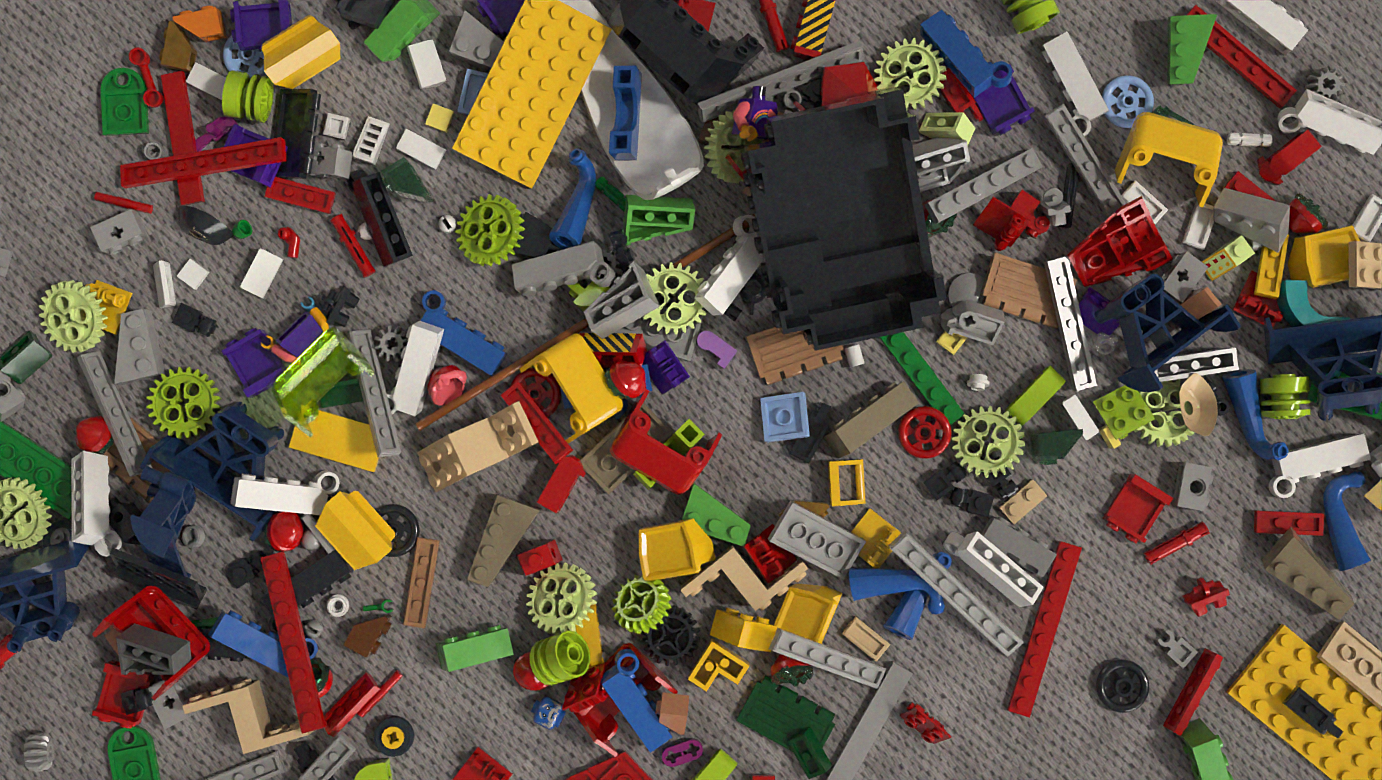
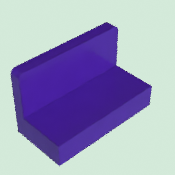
[1079,287,1120,339]

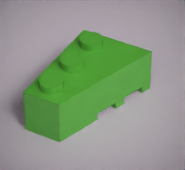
[364,0,441,61]
[1167,14,1217,85]
[623,195,695,245]
[681,483,751,546]
[435,625,514,672]
[1181,718,1233,780]

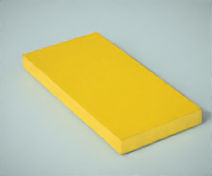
[289,405,379,472]

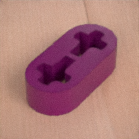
[662,738,703,767]

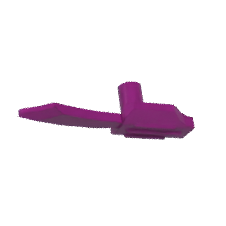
[195,117,238,152]

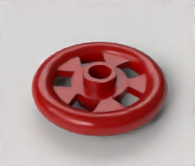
[509,368,561,417]
[898,406,952,459]

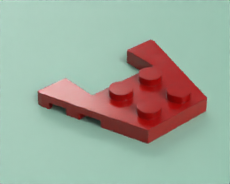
[564,750,653,780]

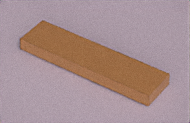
[403,537,440,628]

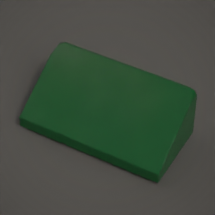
[787,727,832,779]

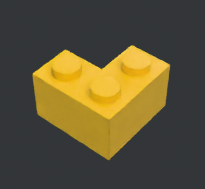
[710,607,777,652]
[688,638,750,692]

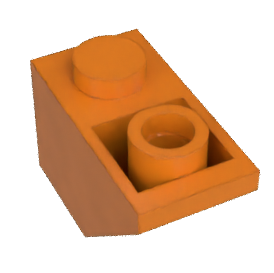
[173,6,227,42]

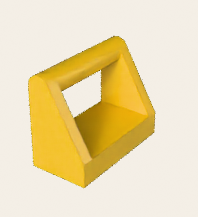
[828,459,866,506]

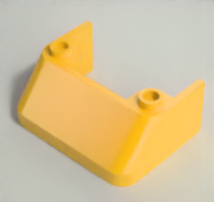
[1115,112,1223,207]
[519,333,623,443]

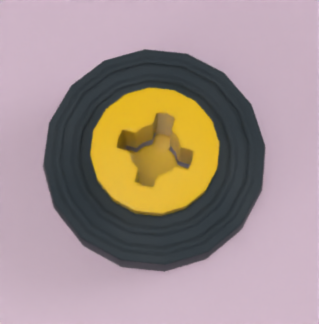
[374,716,415,757]

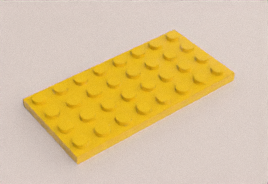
[452,0,612,189]
[1226,624,1382,780]

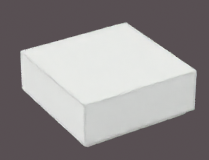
[323,113,350,140]
[177,259,210,290]

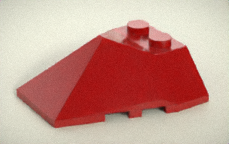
[821,62,878,106]
[1067,196,1173,287]

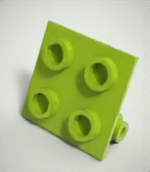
[1093,385,1155,440]

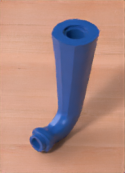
[549,148,596,250]
[1222,369,1289,460]
[1323,471,1371,571]
[883,552,952,640]
[849,568,945,614]

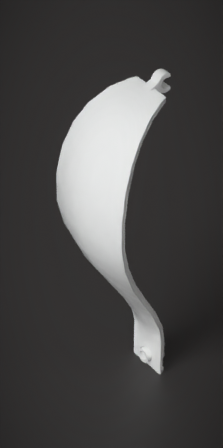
[559,0,704,200]

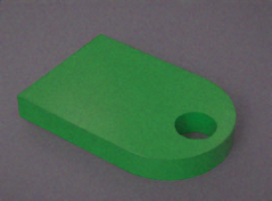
[101,68,149,136]
[108,726,161,780]

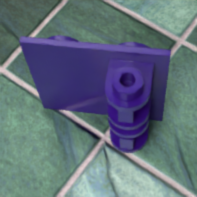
[642,340,690,395]

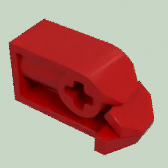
[1257,129,1322,185]
[537,455,586,513]

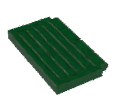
[736,675,835,752]

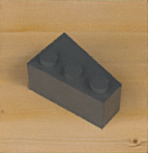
[116,623,192,675]

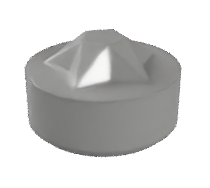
[182,525,205,548]

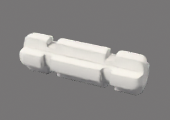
[1227,132,1272,147]

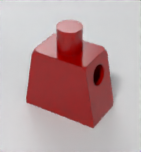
[516,539,563,576]

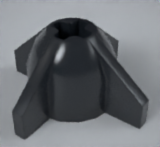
[739,269,767,315]

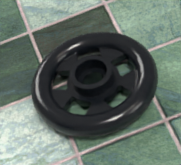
[376,504,420,557]
[1096,659,1149,713]

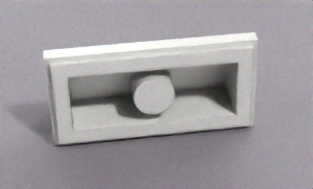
[407,40,446,89]
[240,248,283,298]
[153,260,176,308]
[1062,395,1099,440]

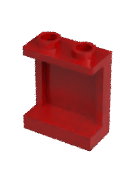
[1102,474,1173,544]
[91,660,154,728]

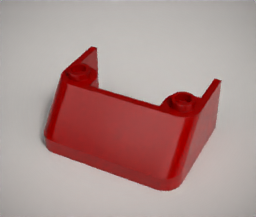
[610,389,722,494]
[92,586,210,701]
[573,643,678,757]

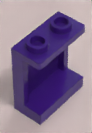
[230,0,292,51]
[476,0,524,38]
[972,64,1035,136]
[224,124,288,188]
[221,328,291,398]

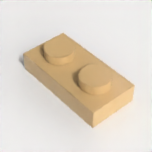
[998,479,1047,525]

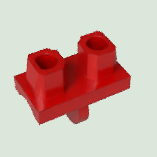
[1182,577,1230,617]

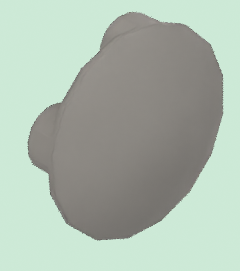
[948,273,985,307]

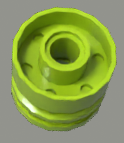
[1001,0,1060,34]
[222,70,274,123]
[1260,374,1311,419]
[530,630,590,686]

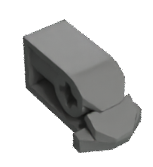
[941,300,1005,345]

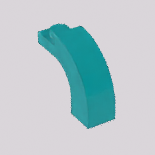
[1277,280,1350,327]

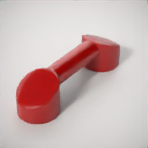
[129,47,164,108]

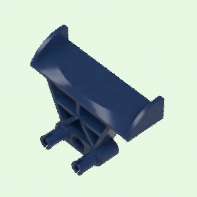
[1094,274,1241,392]
[1264,315,1382,421]
[139,402,284,542]
[130,466,196,578]
[0,530,90,653]

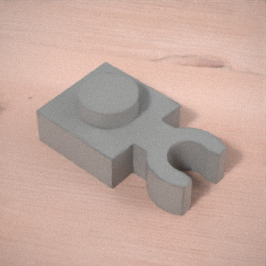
[1155,629,1198,668]

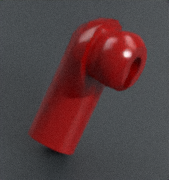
[278,227,300,258]

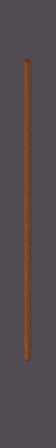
[415,214,755,431]

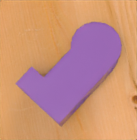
[697,331,737,369]

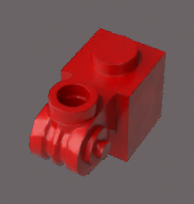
[1009,190,1050,239]

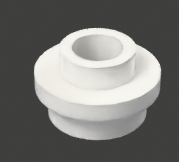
[967,374,990,391]
[327,594,349,617]

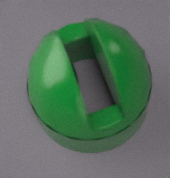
[232,220,252,239]

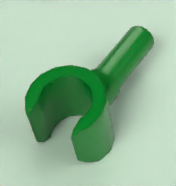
[363,599,394,613]

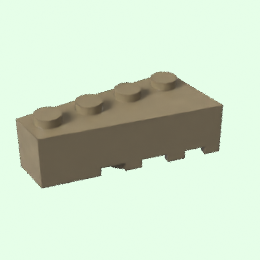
[823,381,919,459]
[467,494,541,587]
[1262,527,1354,620]

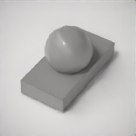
[301,514,336,554]

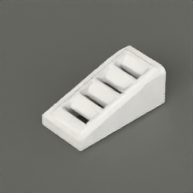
[352,116,390,165]

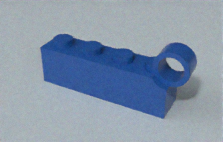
[920,9,1012,98]
[420,290,507,376]
[208,610,318,678]
[601,649,672,753]

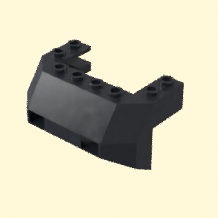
[607,0,764,106]

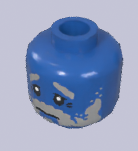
[531,696,566,730]

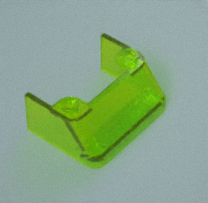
[272,327,375,437]

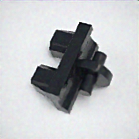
[319,285,360,327]

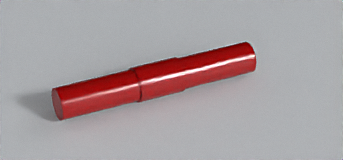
[94,192,153,214]
[357,670,403,718]

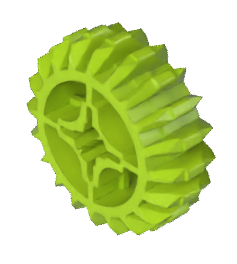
[612,575,671,634]

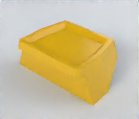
[261,15,341,89]
[1288,225,1360,288]
[315,491,395,570]
[639,518,716,582]
[774,584,842,644]

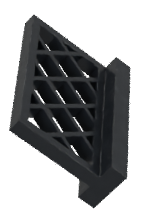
[109,548,207,610]

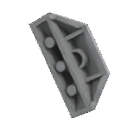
[912,137,970,192]

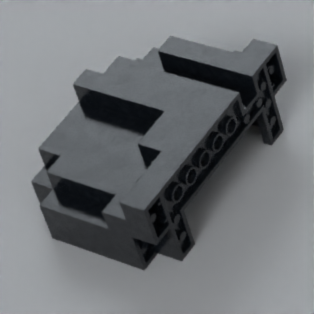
[741,87,947,351]

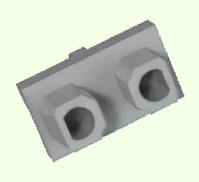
[1038,187,1071,226]

